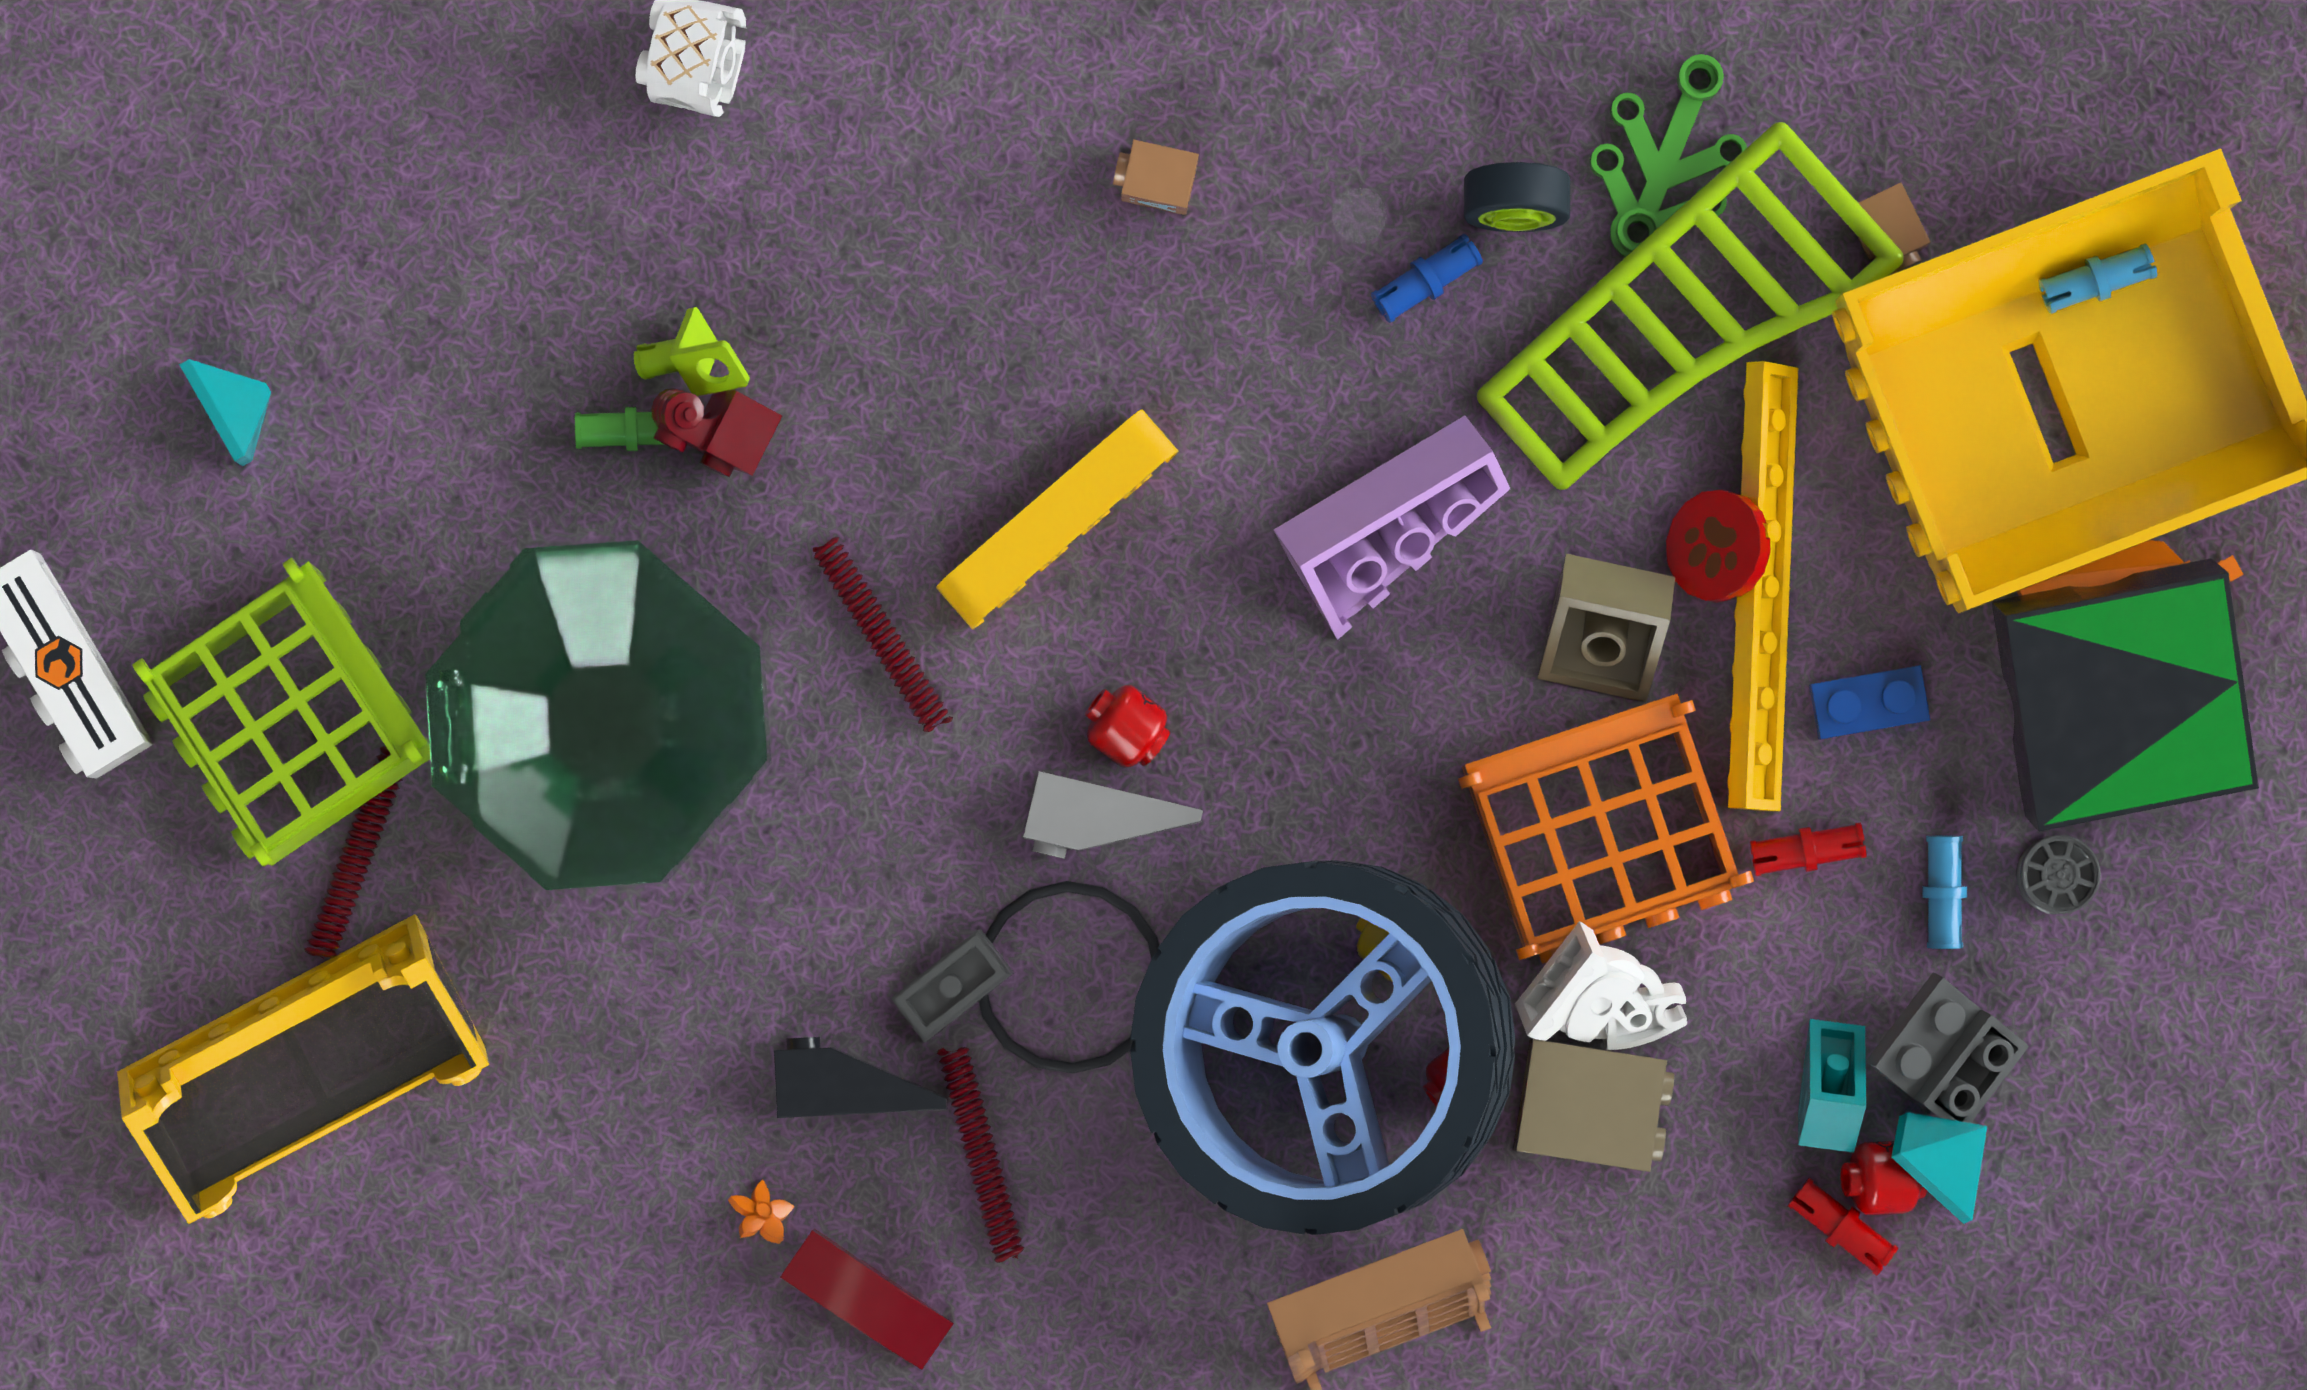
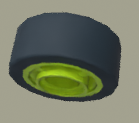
[1464,162,1570,232]

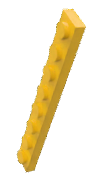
[1727,361,1799,811]

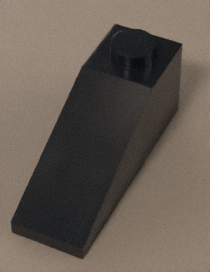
[774,1037,948,1118]

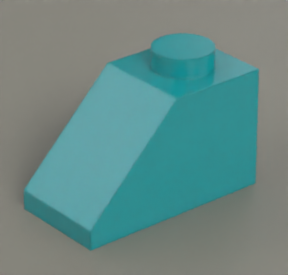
[1798,1019,1866,1153]

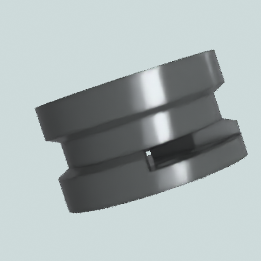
[2016,835,2101,914]

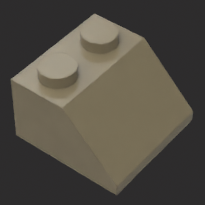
[1537,554,1675,702]

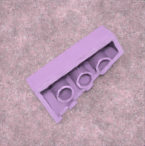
[1274,416,1510,640]

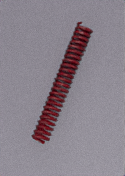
[813,537,953,732]
[304,746,403,959]
[936,1047,1024,1263]

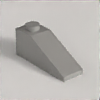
[1023,771,1203,859]

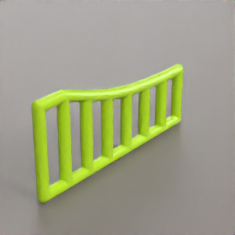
[1477,122,1904,490]

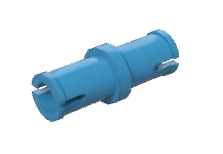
[2039,243,2158,314]
[1922,835,1967,949]

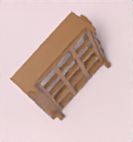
[1267,1229,1491,1390]

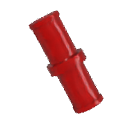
[1749,822,1867,876]
[1787,1178,1899,1276]

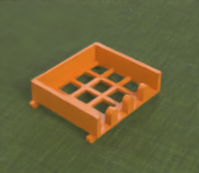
[1458,693,1754,964]

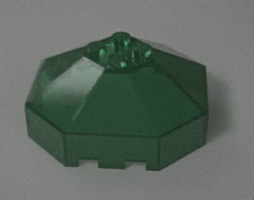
[425,540,772,892]

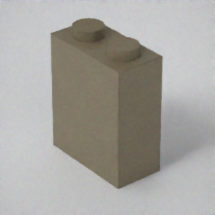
[1513,1039,1674,1172]

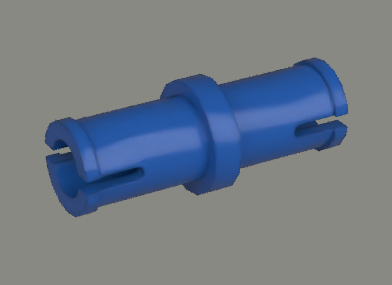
[1371,234,1483,323]

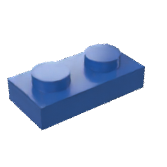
[1809,665,1931,740]

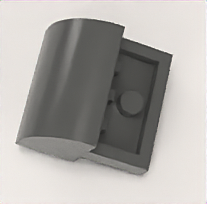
[1865,972,2029,1123]

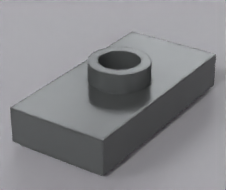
[890,929,1014,1043]

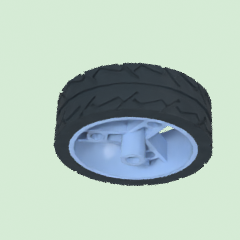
[1130,860,1515,1235]

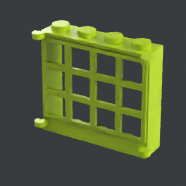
[132,557,440,867]

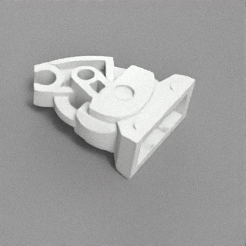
[1515,921,1687,1050]

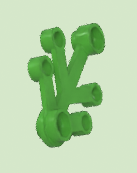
[1590,54,1747,257]

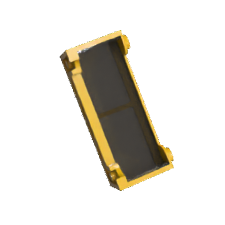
[117,914,489,1224]

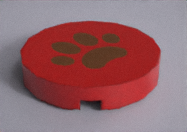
[1666,490,1771,602]

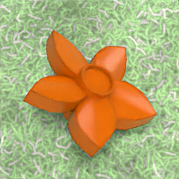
[728,1179,795,1244]

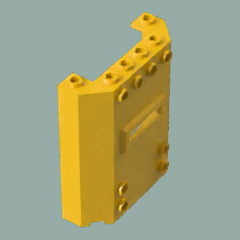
[1832,148,2307,614]

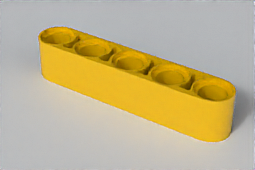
[936,409,1179,630]

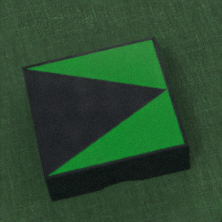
[1991,558,2259,832]

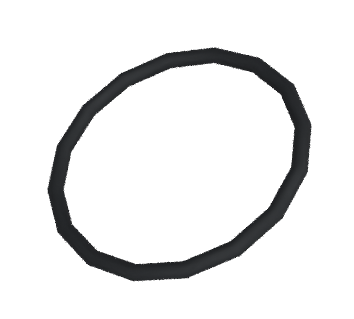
[979,881,1160,1074]

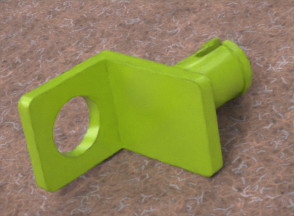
[634,307,750,396]

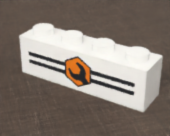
[0,550,154,779]

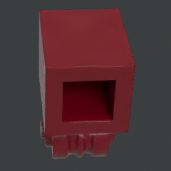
[651,388,782,478]

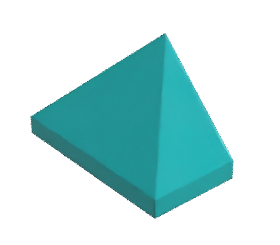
[179,359,271,466]
[1891,1112,1987,1224]

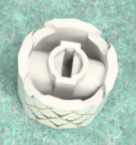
[635,0,746,117]

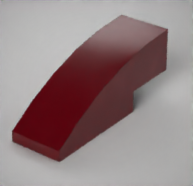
[780,1228,954,1370]

